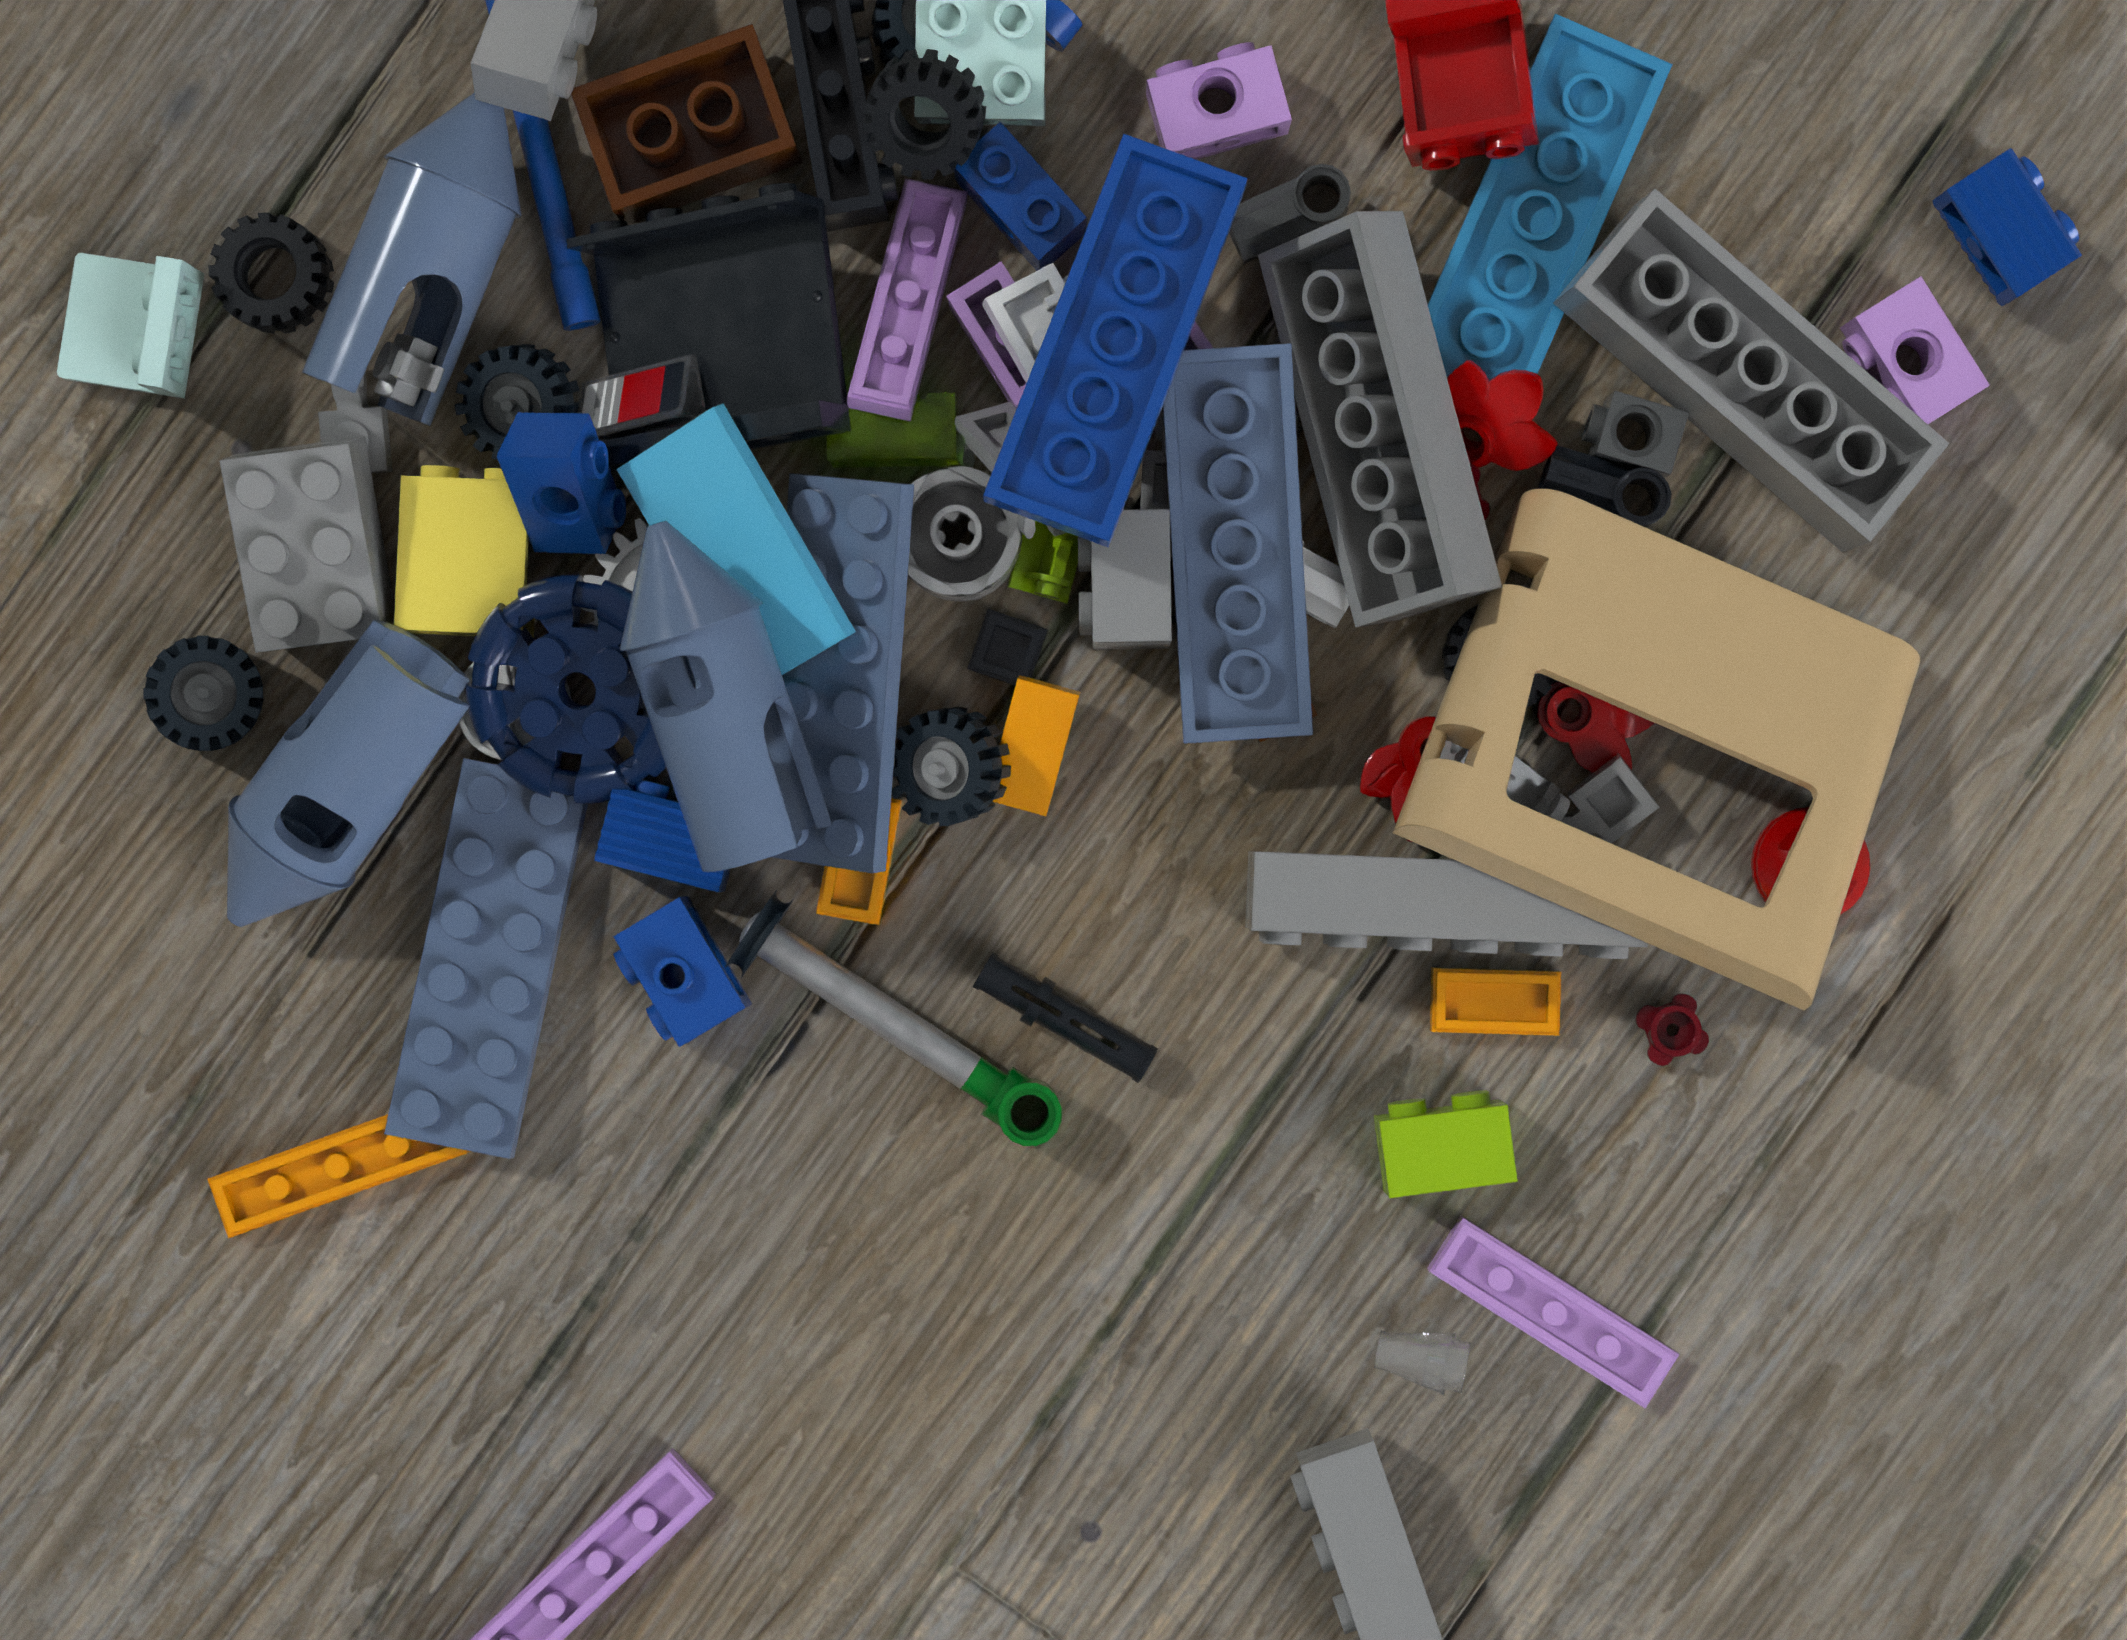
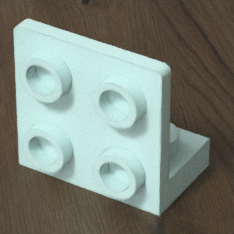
[914,0,1046,126]
[57,253,204,399]

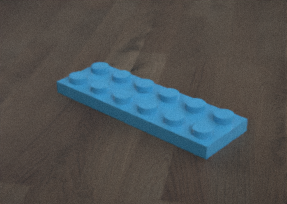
[1428,14,1673,380]

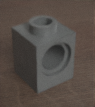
[1582,391,1689,478]

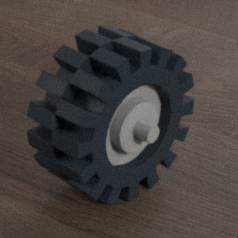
[892,707,1011,826]

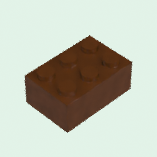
[571,24,803,225]

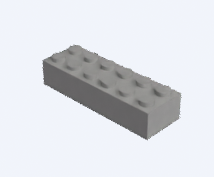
[1553,188,1950,552]
[1258,211,1502,628]
[1245,851,1648,959]

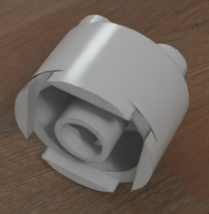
[908,466,1022,602]

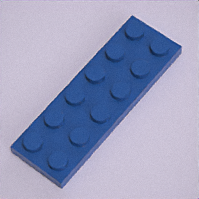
[983,134,1248,548]

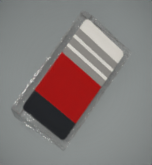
[577,354,706,441]

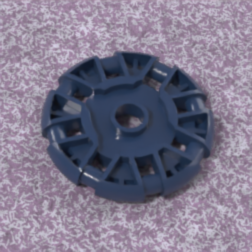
[465,575,666,804]

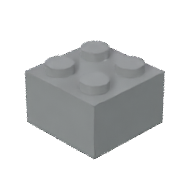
[1078,509,1172,650]

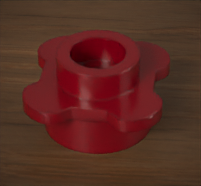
[1635,993,1709,1066]

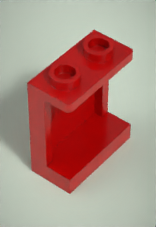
[1385,0,1539,171]

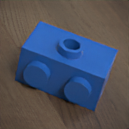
[613,896,752,1047]

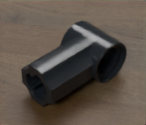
[1538,445,1672,528]

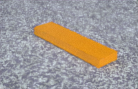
[207,1114,471,1239]

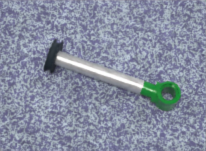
[725,890,1062,1146]

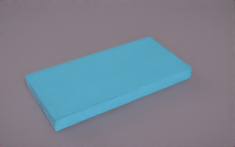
[616,403,856,675]

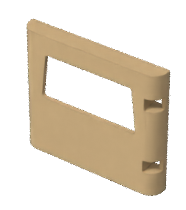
[1393,489,1920,1010]

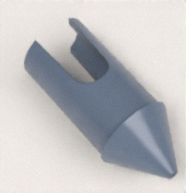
[302,93,522,426]
[620,521,832,872]
[227,620,470,927]

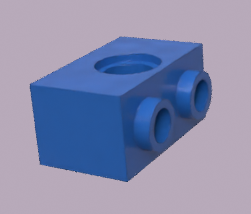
[954,122,1087,271]
[496,412,626,554]

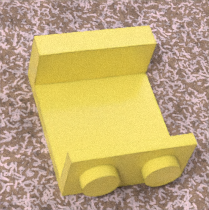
[394,465,535,638]

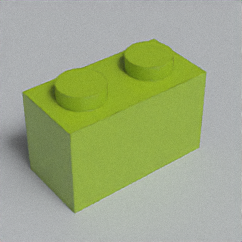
[1374,1090,1518,1198]

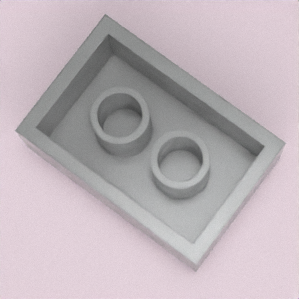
[219,436,395,653]

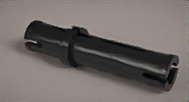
[973,952,1158,1083]

